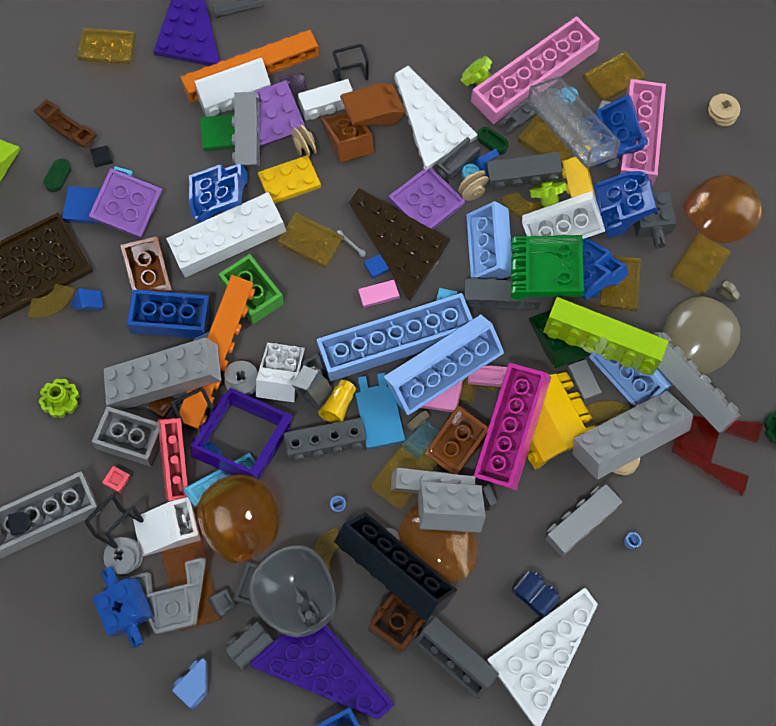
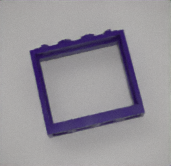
[190,388,293,486]

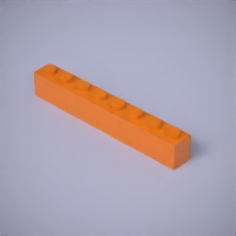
[181,30,319,103]
[179,275,255,430]

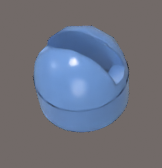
[330,496,346,512]
[623,532,642,549]

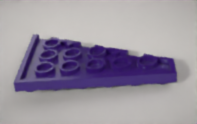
[153,0,220,66]

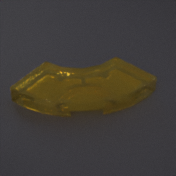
[501,192,544,218]
[28,284,75,318]
[586,401,631,424]
[313,527,340,573]

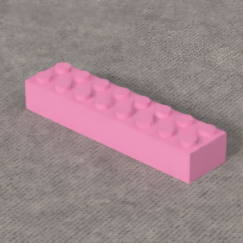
[471,16,600,125]

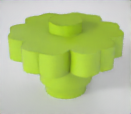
[460,56,492,86]
[529,181,567,208]
[39,379,80,418]

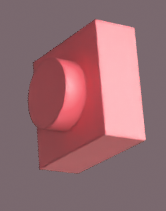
[102,466,131,494]

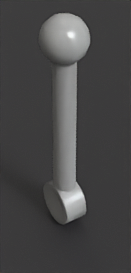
[336,230,366,257]

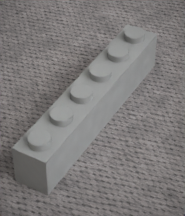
[653,332,741,433]

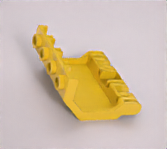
[527,372,596,470]

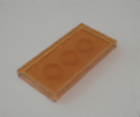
[161,541,221,632]

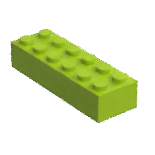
[543,297,669,376]

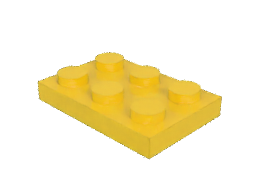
[257,156,321,204]

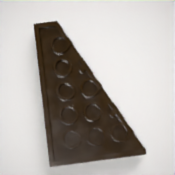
[349,188,450,301]

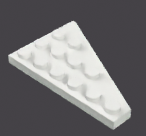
[394,66,478,170]
[487,588,598,726]

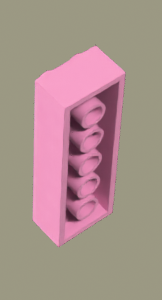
[618,79,666,186]

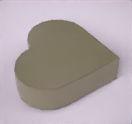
[717,281,740,302]
[406,411,430,431]

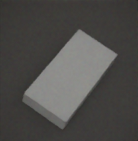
[568,359,602,401]

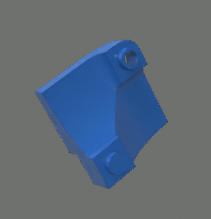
[584,94,647,167]
[189,163,248,223]
[593,171,658,238]
[580,238,629,300]

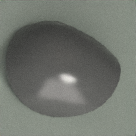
[249,546,336,637]

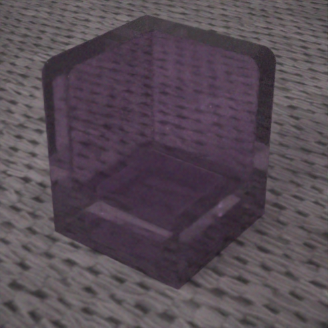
[279,72,307,97]

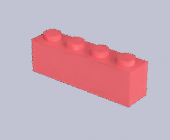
[158,418,188,501]

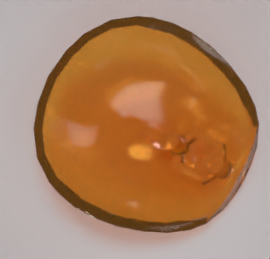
[684,175,762,243]
[197,474,279,563]
[399,505,478,583]

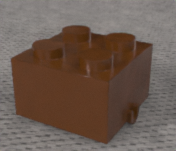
[368,593,426,655]

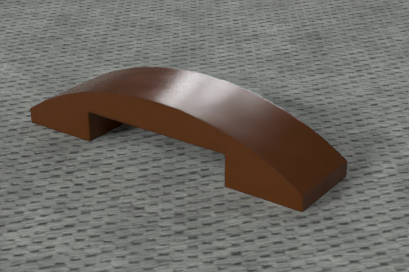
[34,99,97,148]

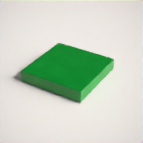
[200,114,235,151]

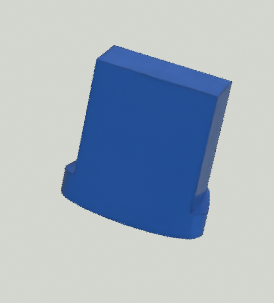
[473,149,499,176]
[71,288,103,311]

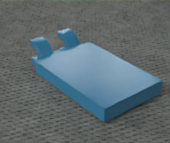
[355,373,405,450]

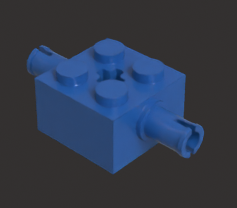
[92,567,154,648]

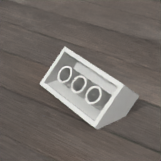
[195,58,271,117]
[522,191,605,239]

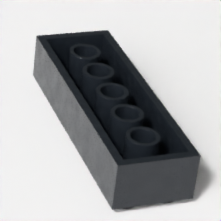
[334,512,458,622]

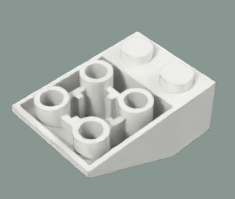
[256,343,305,402]
[133,497,201,556]

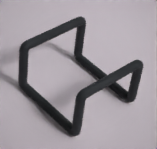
[332,44,369,82]
[171,387,214,427]
[85,494,144,549]

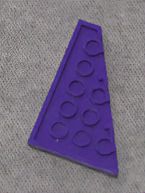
[249,625,395,720]

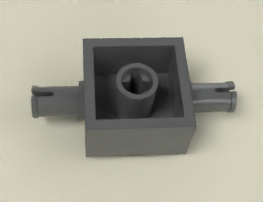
[633,183,677,249]

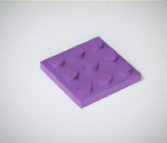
[255,80,306,147]
[89,168,162,239]
[388,168,465,230]

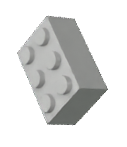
[92,406,160,467]
[417,481,486,533]

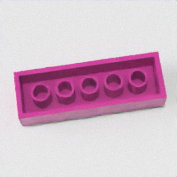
[474,363,551,490]

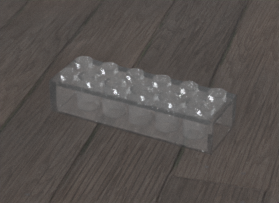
[527,76,620,168]

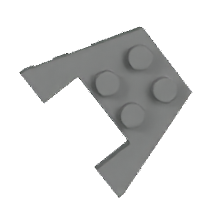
[130,558,206,634]

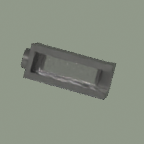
[436,137,480,183]

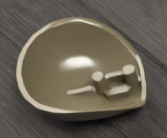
[662,297,741,375]

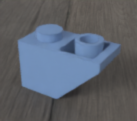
[172,658,208,710]

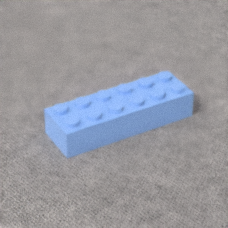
[384,315,504,415]

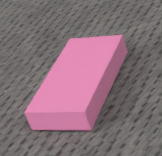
[358,280,399,308]
[468,365,507,387]

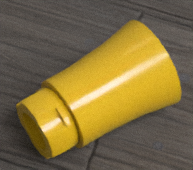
[318,380,356,424]

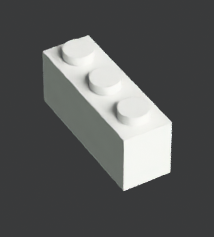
[298,79,353,120]

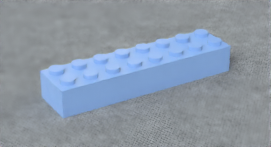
[317,293,473,381]

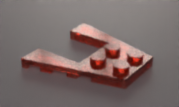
[672,416,763,496]

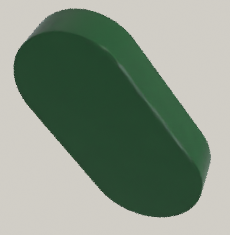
[477,126,509,155]
[44,158,71,192]

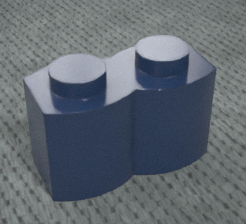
[512,570,561,619]

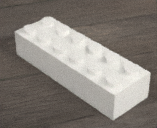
[166,192,286,278]

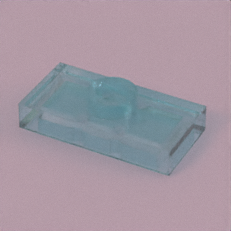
[402,421,440,458]

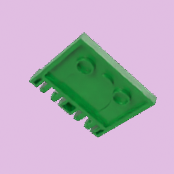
[510,235,584,300]

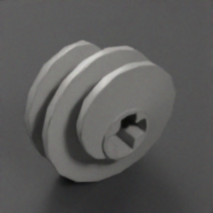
[224,361,258,396]
[103,537,143,574]

